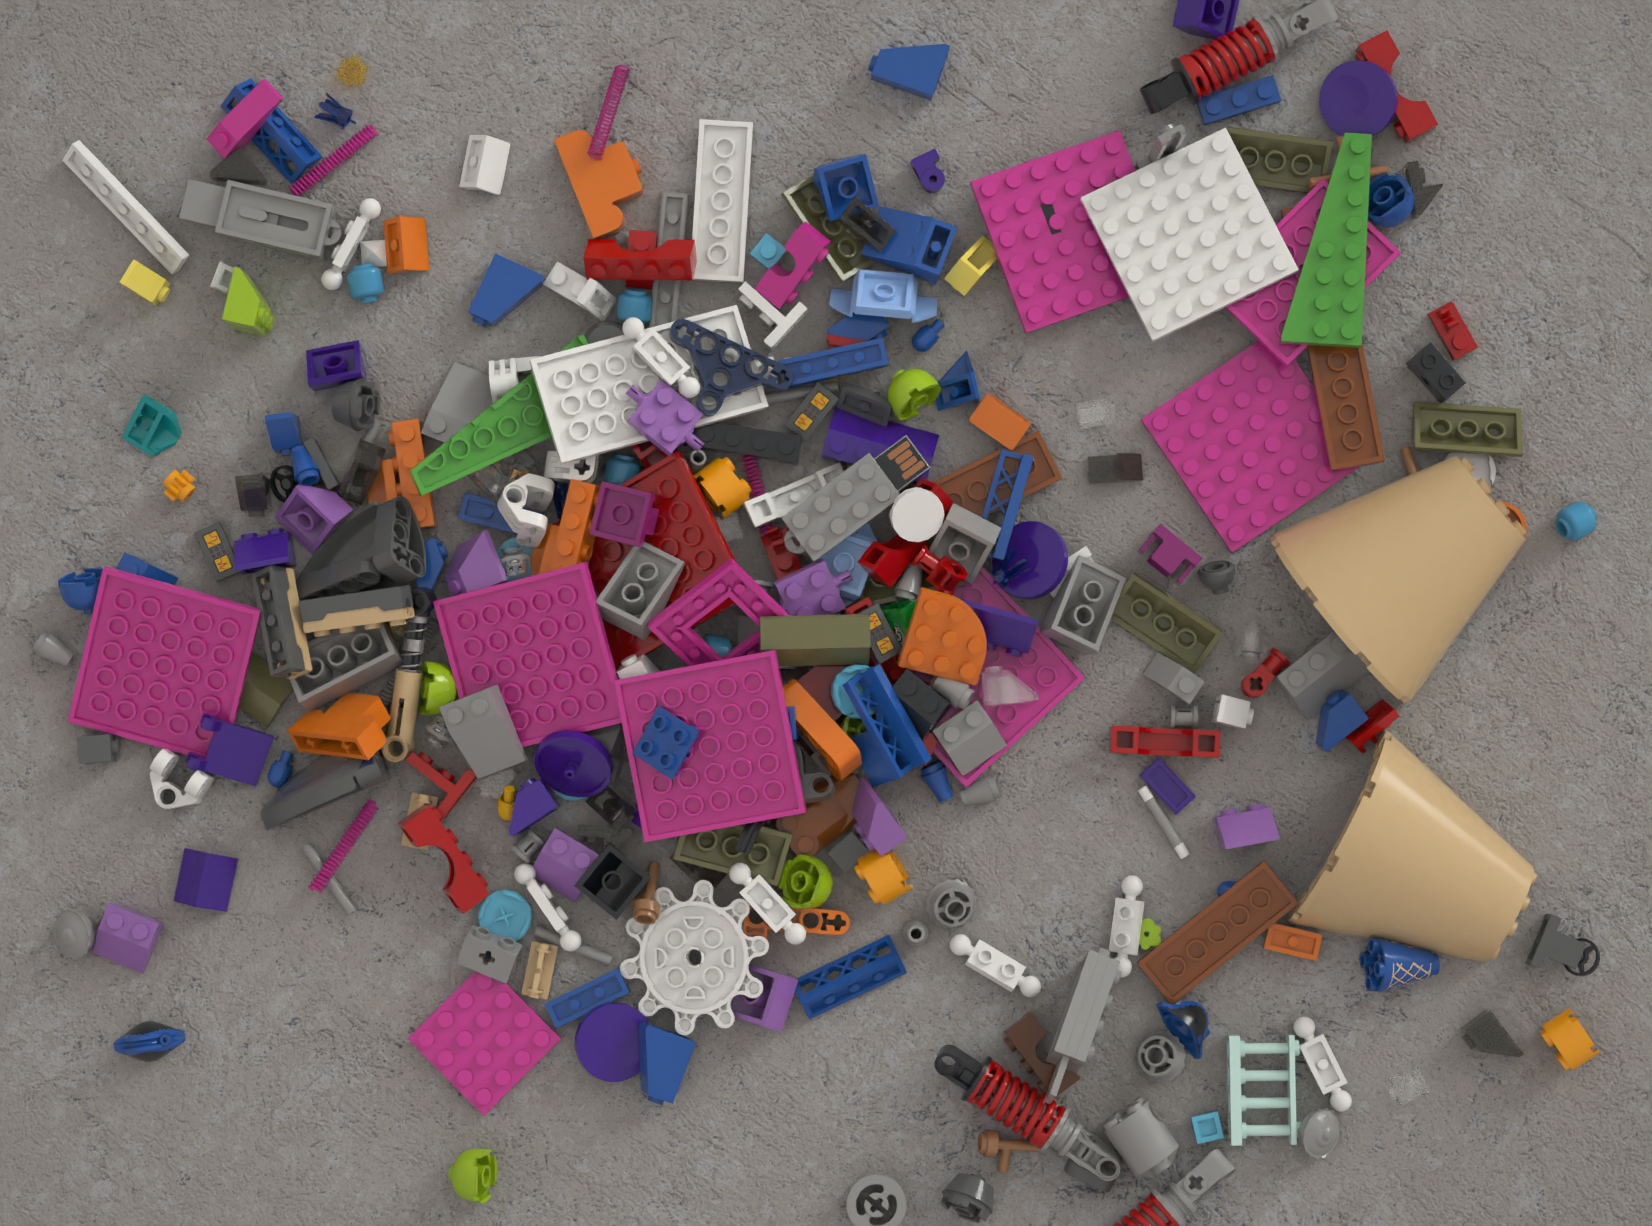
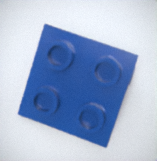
[632,706,700,780]

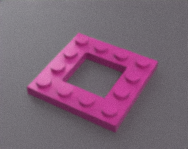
[648,558,790,666]

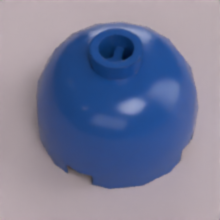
[1368,173,1415,228]
[58,568,103,614]

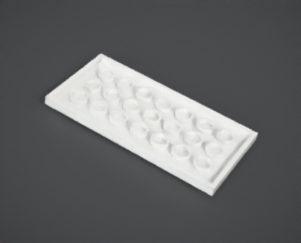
[529,305,768,465]

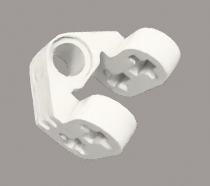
[489,356,541,403]
[544,451,601,484]
[497,473,555,548]
[150,749,214,809]

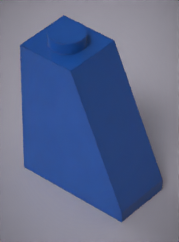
[868,44,950,101]
[468,253,546,327]
[638,1020,696,1105]

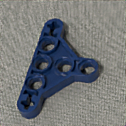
[669,319,793,416]

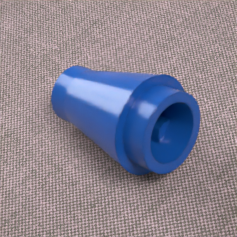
[290,445,320,486]
[920,760,953,802]

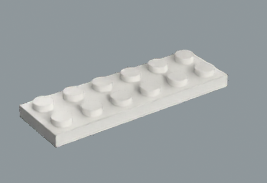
[692,119,753,283]

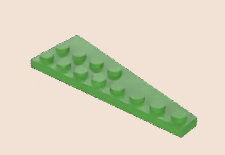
[1280,133,1372,348]
[409,334,588,496]

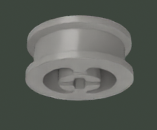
[846,1173,907,1226]

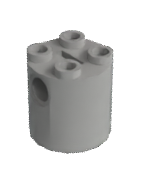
[1103,1096,1179,1176]

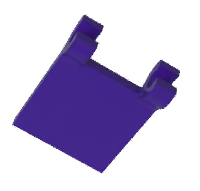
[186,713,274,786]

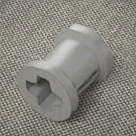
[1169,704,1198,729]
[511,828,546,864]

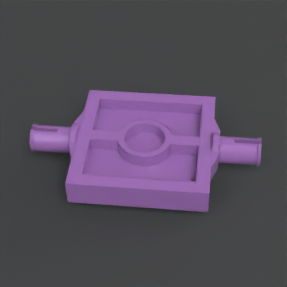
[625,380,705,456]
[773,559,853,616]

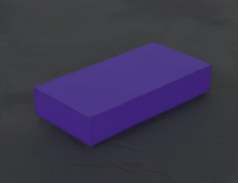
[1139,757,1196,815]

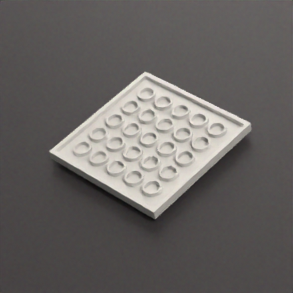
[1080,128,1299,342]

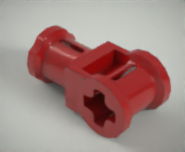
[910,545,968,595]
[1241,648,1291,698]

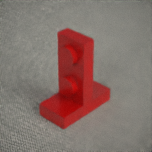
[406,751,477,818]

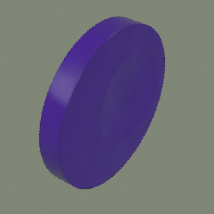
[1319,60,1398,136]
[992,521,1068,600]
[534,730,613,797]
[574,1002,649,1082]

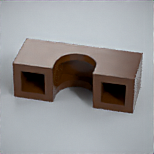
[1003,1011,1080,1097]

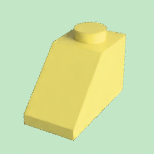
[944,235,997,296]
[120,259,171,306]

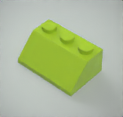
[222,266,275,337]

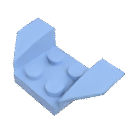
[829,269,938,323]
[819,523,877,607]

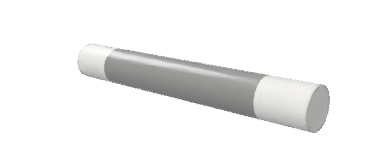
[1137,785,1190,859]

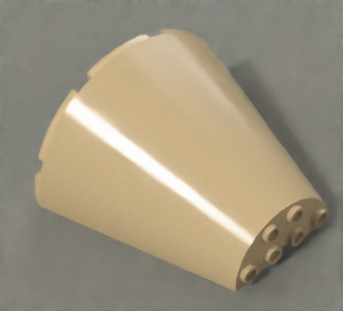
[1270,455,1527,704]
[1286,729,1537,963]

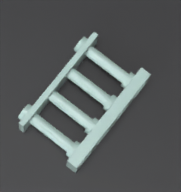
[1226,1034,1301,1146]

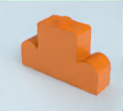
[554,130,643,239]
[287,693,391,760]

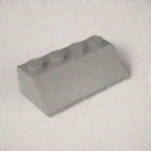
[289,622,403,711]
[1274,630,1369,720]

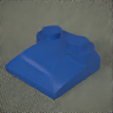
[813,154,879,221]

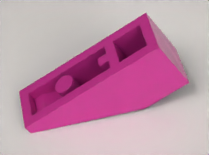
[206,79,283,159]

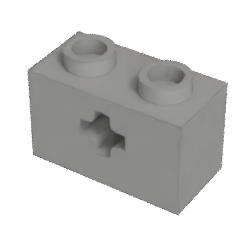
[456,925,523,983]

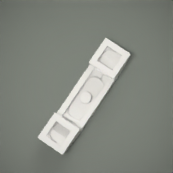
[743,462,844,528]

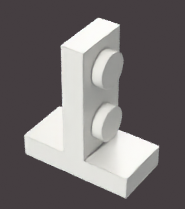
[543,262,618,321]
[738,281,808,351]

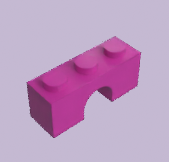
[754,222,831,309]

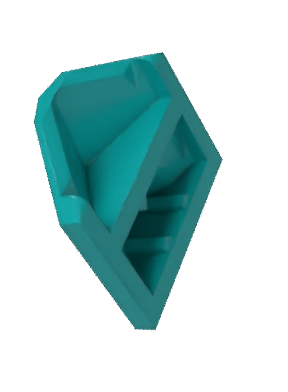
[121,394,182,457]

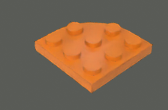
[897,587,987,685]

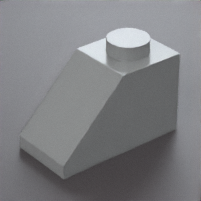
[1142,653,1205,705]

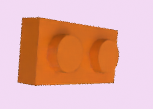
[1263,923,1323,961]

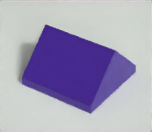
[306,340,367,391]
[174,848,238,912]

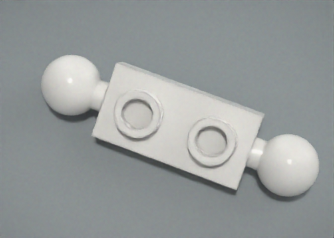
[321,198,381,290]
[622,317,700,398]
[729,862,806,945]
[514,863,581,952]
[1109,875,1145,978]
[950,934,1041,997]
[1293,1016,1352,1112]

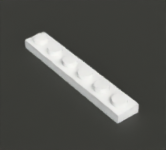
[62,140,189,275]

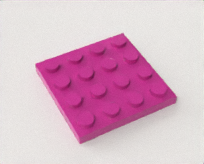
[408,971,561,1116]

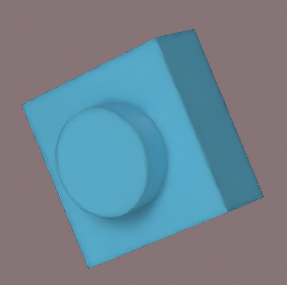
[750,233,787,269]
[1190,1110,1224,1144]

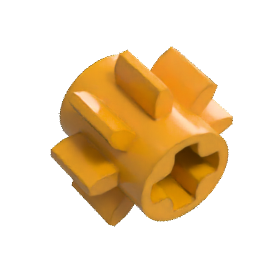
[162,470,196,503]

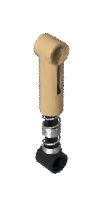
[382,587,437,762]

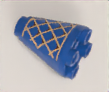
[1359,938,1440,992]

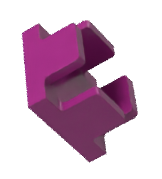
[589,481,659,547]
[1137,524,1202,586]

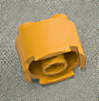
[693,457,752,520]
[854,849,913,905]
[1540,1007,1600,1071]

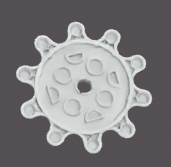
[620,880,769,1035]

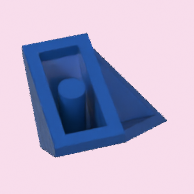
[936,350,980,411]

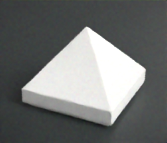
[360,240,387,267]
[210,262,234,295]

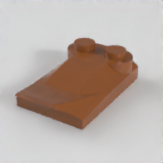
[771,773,859,856]

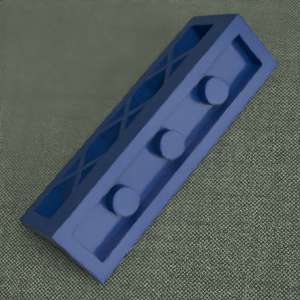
[221,78,322,184]
[777,338,890,388]
[982,449,1034,562]
[843,664,932,780]
[795,935,907,1020]

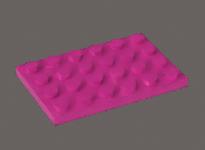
[1225,178,1401,367]

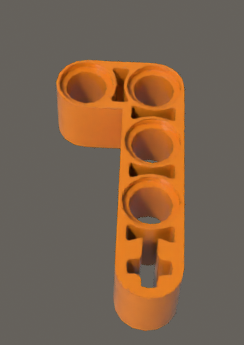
[783,678,862,781]
[743,906,850,939]

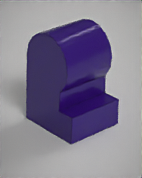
[910,148,945,193]

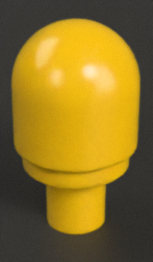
[498,785,516,821]

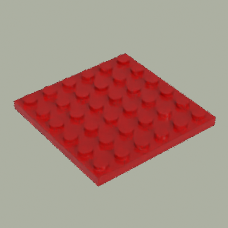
[552,451,737,672]

